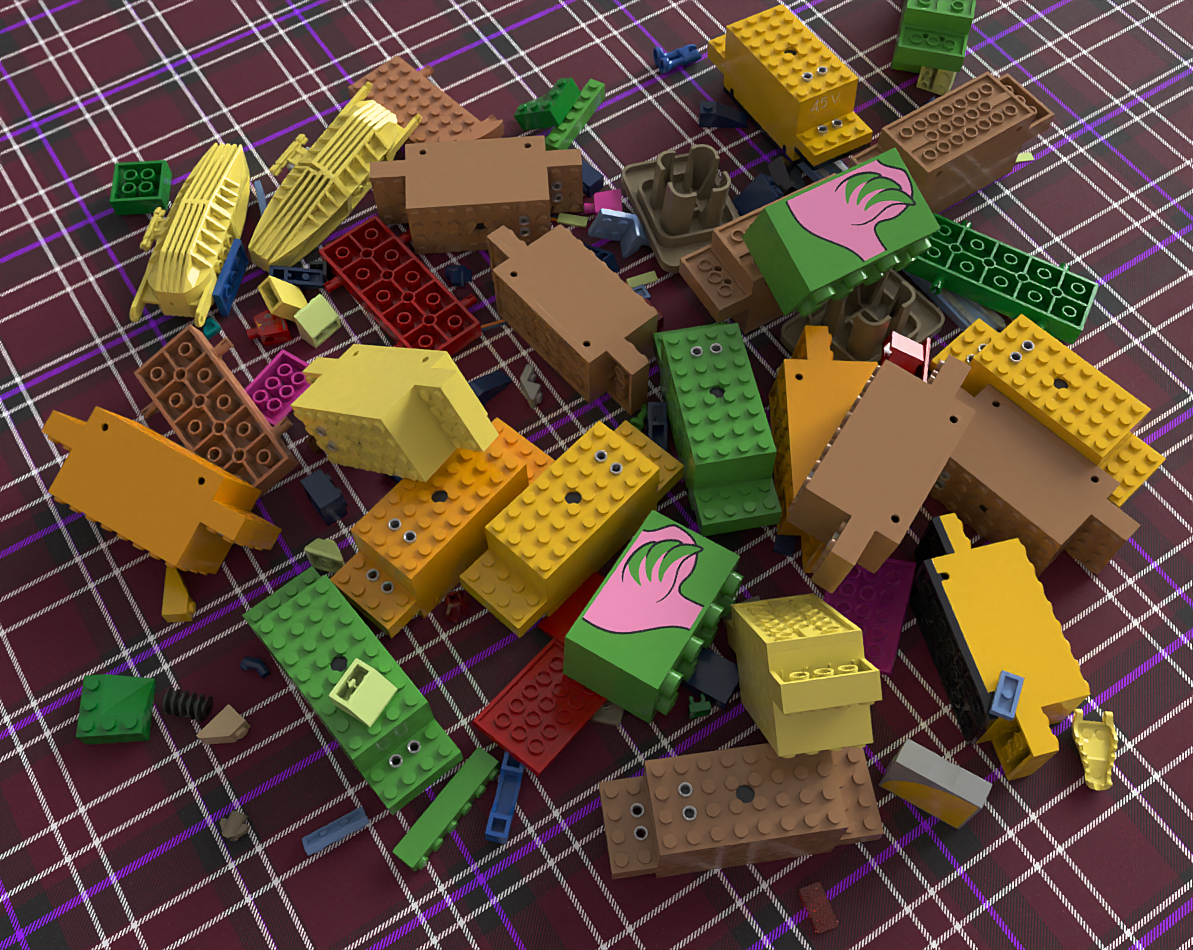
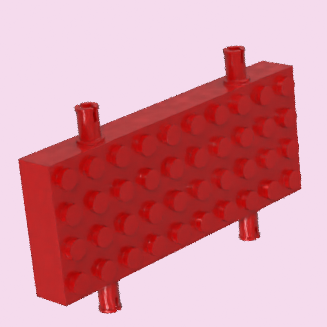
[318,215,482,357]

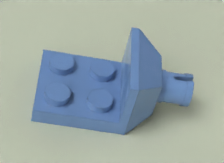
[588,208,651,258]

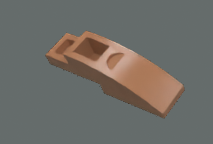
[439,119,504,142]

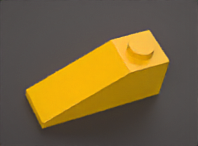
[162,566,196,623]

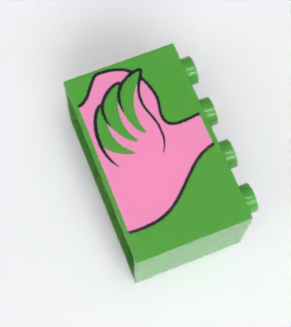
[742,148,941,318]
[563,510,744,724]

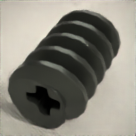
[163,688,213,722]

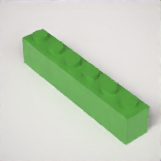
[545,79,605,151]
[392,746,500,873]

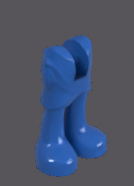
[653,44,702,74]

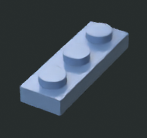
[302,806,370,856]

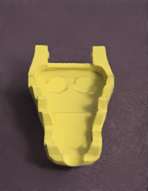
[1071,709,1118,791]

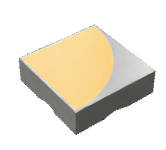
[879,738,993,830]

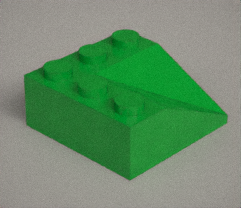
[513,77,581,131]
[110,160,172,215]
[76,674,156,745]

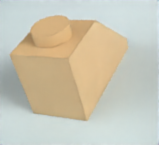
[196,704,251,744]

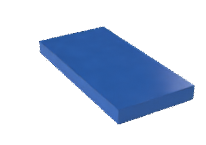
[212,238,249,317]

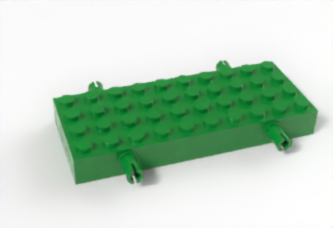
[905,213,1099,345]

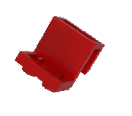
[880,331,925,376]

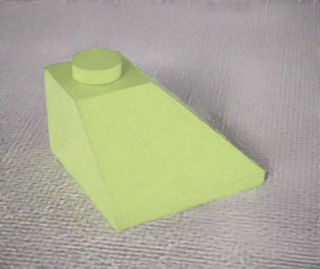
[304,538,345,574]

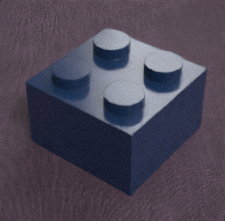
[300,469,348,526]

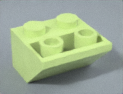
[916,66,956,96]
[293,294,342,348]
[328,658,398,728]

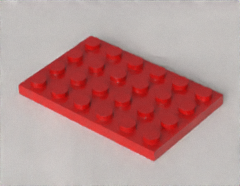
[472,638,608,777]

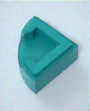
[203,316,222,340]

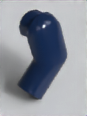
[240,656,271,678]

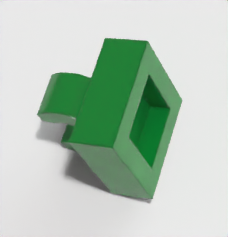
[688,694,711,719]

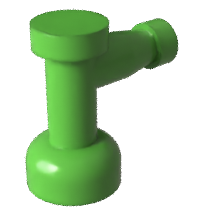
[629,404,646,431]

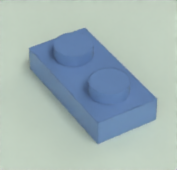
[989,670,1024,721]

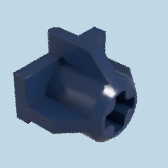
[445,265,472,286]

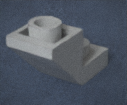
[520,364,543,409]

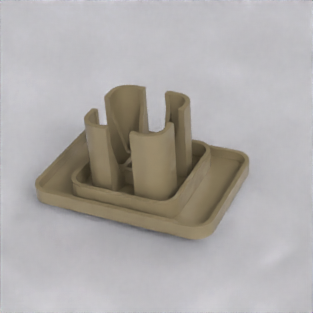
[621,144,740,273]
[780,269,945,365]

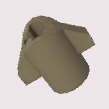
[220,810,250,842]

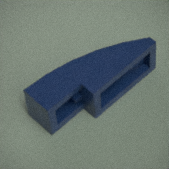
[646,402,668,452]

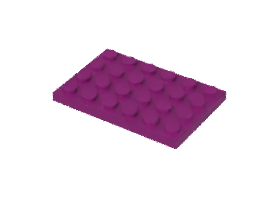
[823,558,917,676]

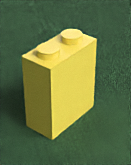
[258,275,308,322]

